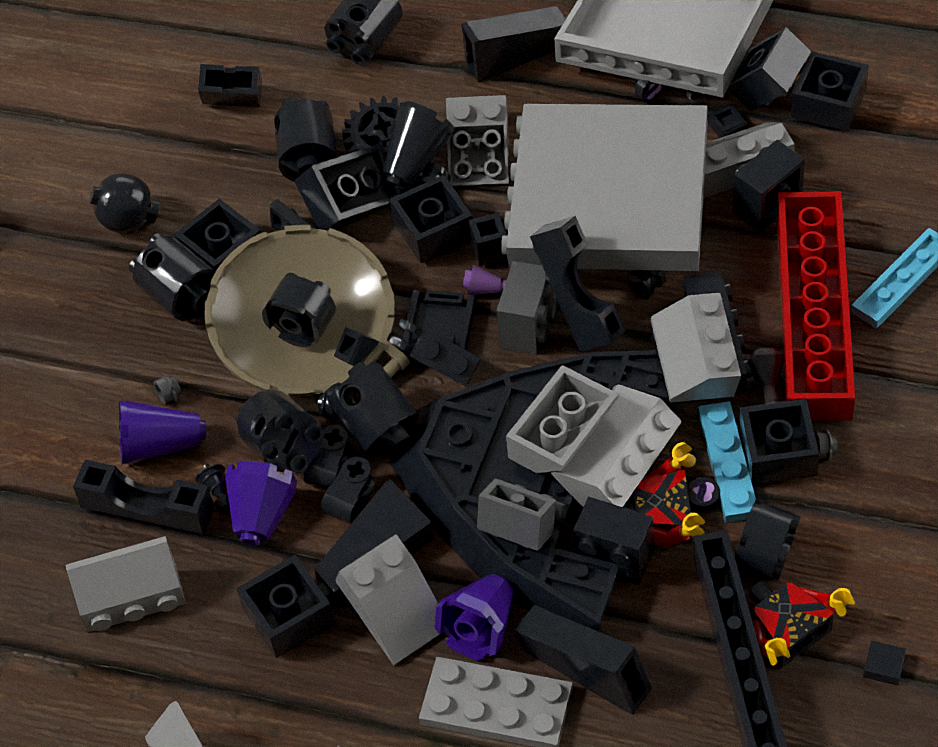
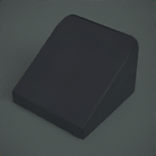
[334,327,379,366]

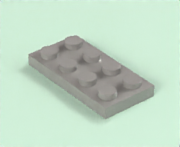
[419,656,573,747]

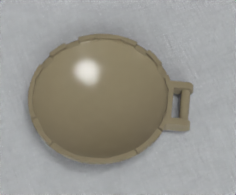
[205,225,410,396]

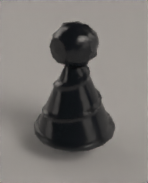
[195,464,230,512]

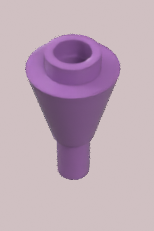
[462,265,506,295]

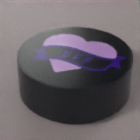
[635,79,664,103]
[687,477,720,512]

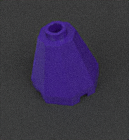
[226,461,297,546]
[434,574,514,661]

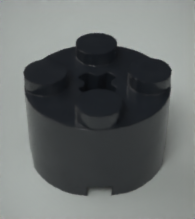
[262,273,336,347]
[734,500,801,580]

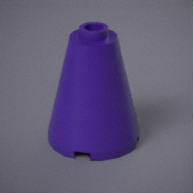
[119,400,206,465]

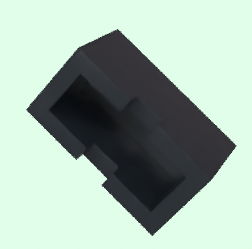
[198,64,262,107]

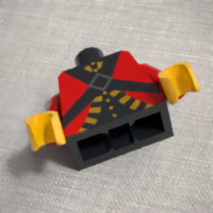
[623,442,705,549]
[748,581,855,668]

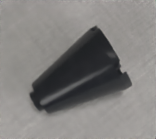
[383,101,454,189]

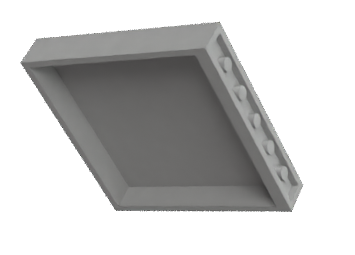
[554,0,773,97]
[502,104,708,271]

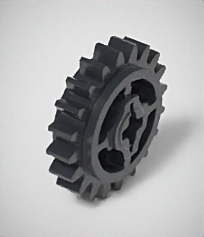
[342,96,407,156]

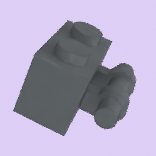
[477,478,565,551]

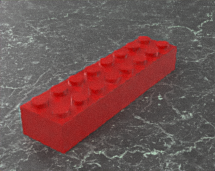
[777,192,855,421]

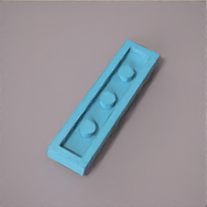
[851,228,938,329]
[698,401,756,523]

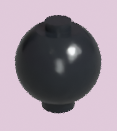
[89,173,160,233]

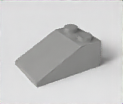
[335,534,444,666]

